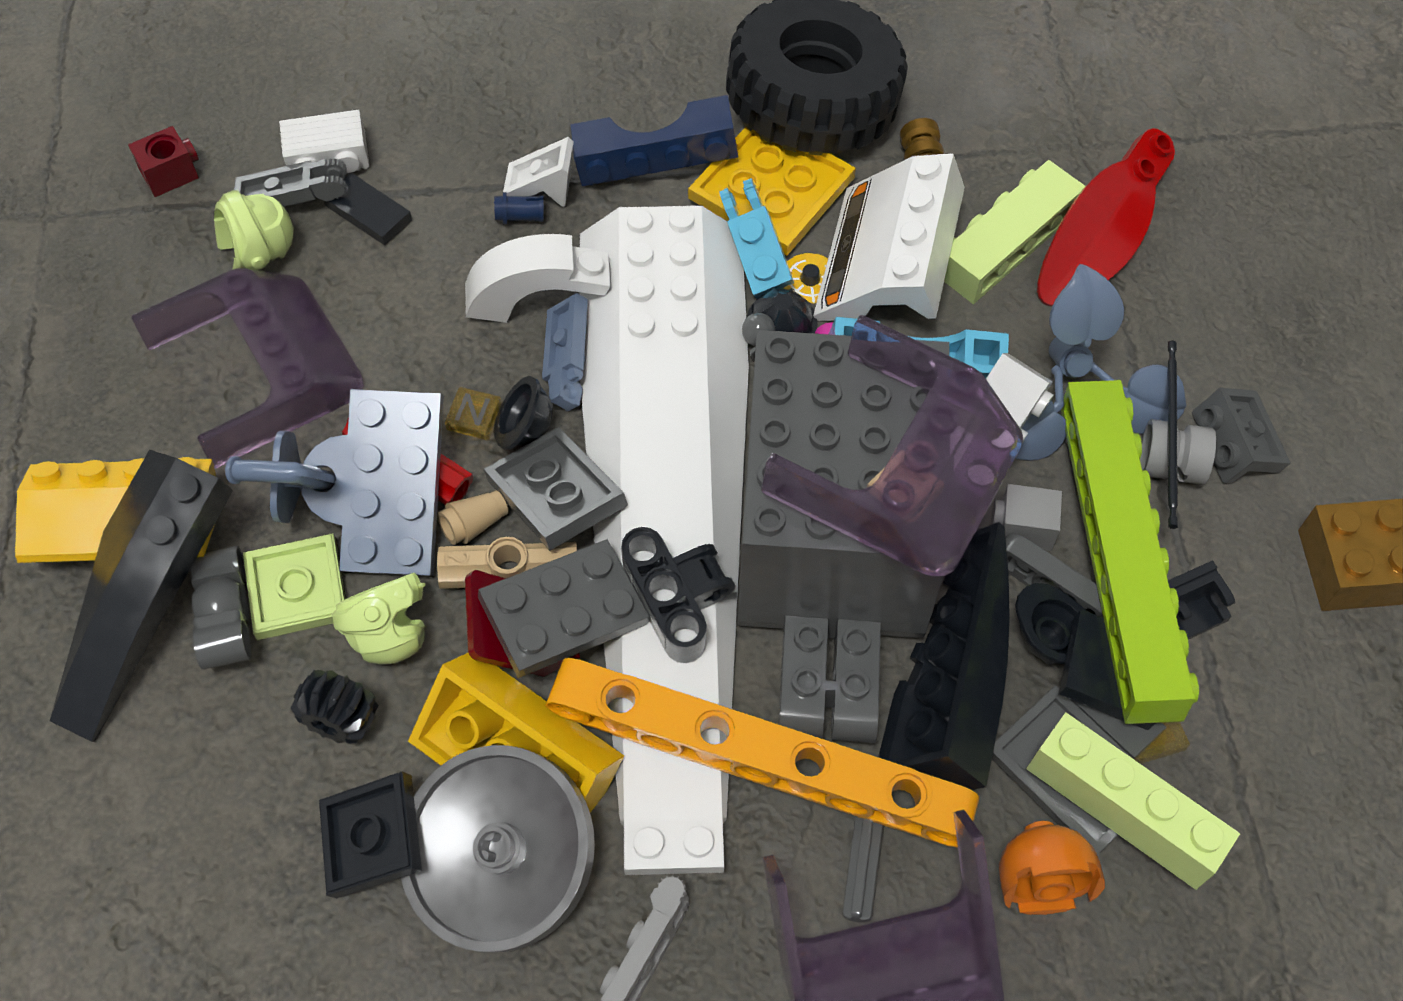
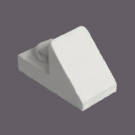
[503,137,574,207]

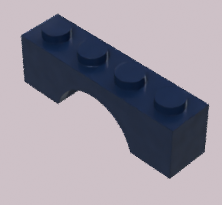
[571,95,738,186]

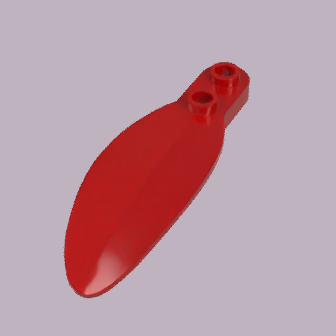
[1037,128,1175,306]

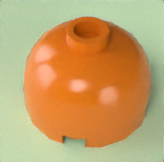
[999,821,1105,915]

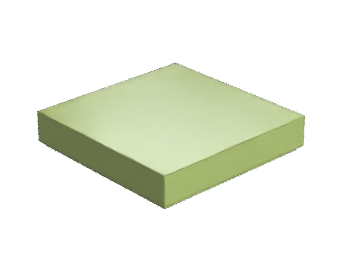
[243,534,346,640]

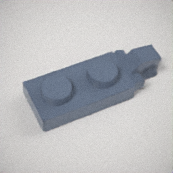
[542,293,588,411]

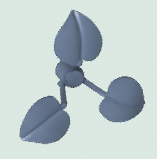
[994,264,1186,460]

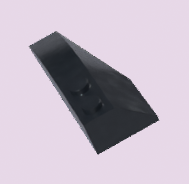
[50,449,233,742]
[878,522,1010,790]

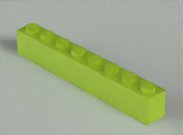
[1061,380,1199,724]

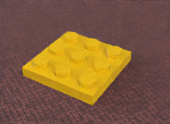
[688,126,856,256]

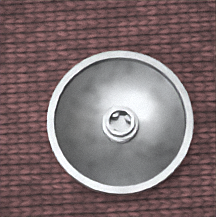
[401,745,595,952]

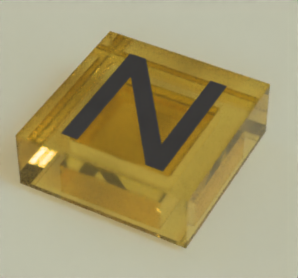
[445,387,501,440]

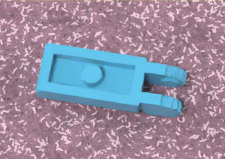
[719,178,794,299]

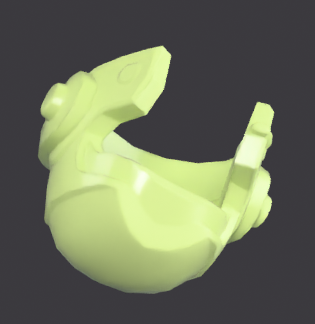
[214,190,294,279]
[332,573,425,664]

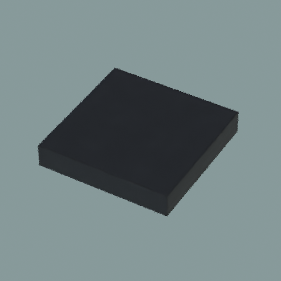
[1059,609,1156,730]
[319,771,422,899]

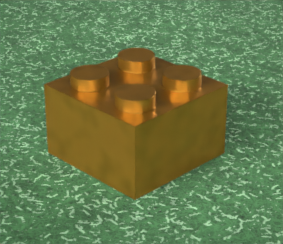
[1298,499,1403,611]

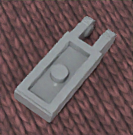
[600,875,690,1001]

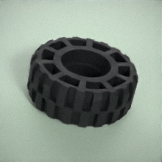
[726,0,908,155]

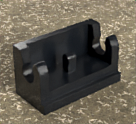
[1168,560,1235,640]

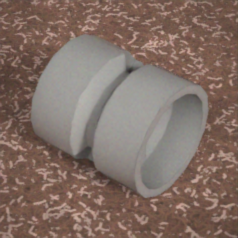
[1140,419,1216,485]

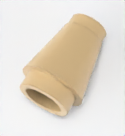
[438,490,508,545]

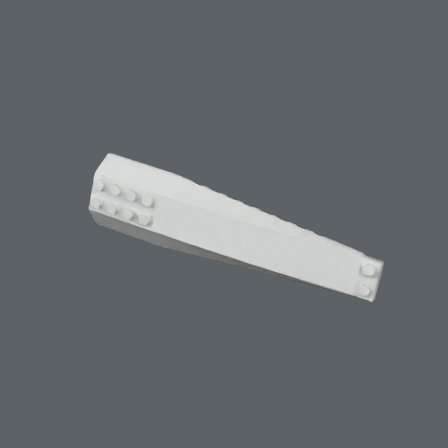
[579,206,749,875]

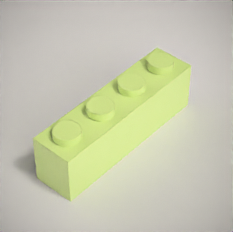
[944,160,1085,305]
[1026,712,1240,890]

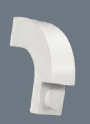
[465,234,610,323]

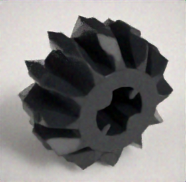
[291,670,379,744]

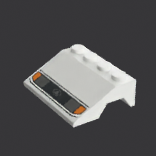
[813,154,965,321]

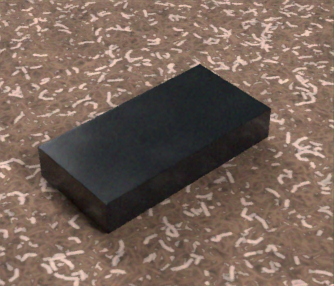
[324,173,412,245]

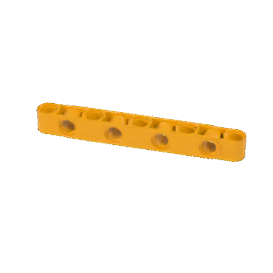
[545,658,980,848]

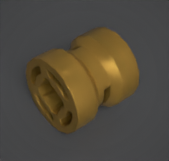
[900,118,944,160]

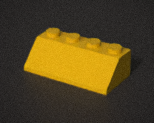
[15,457,216,563]
[408,653,624,813]

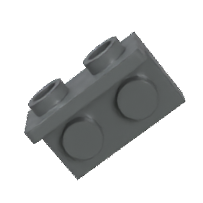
[1192,388,1291,483]

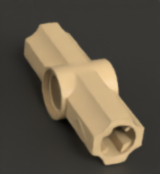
[437,537,577,589]

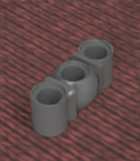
[190,546,252,670]

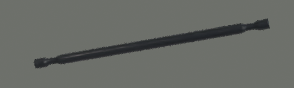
[1168,340,1178,529]

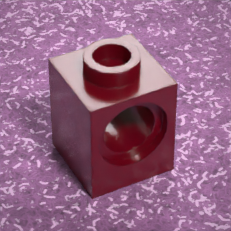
[128,126,199,197]

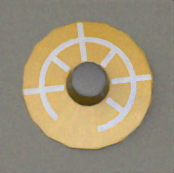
[783,253,828,304]

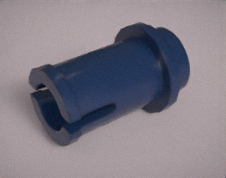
[494,192,544,225]

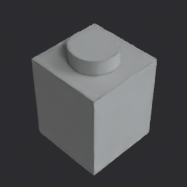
[991,484,1062,551]

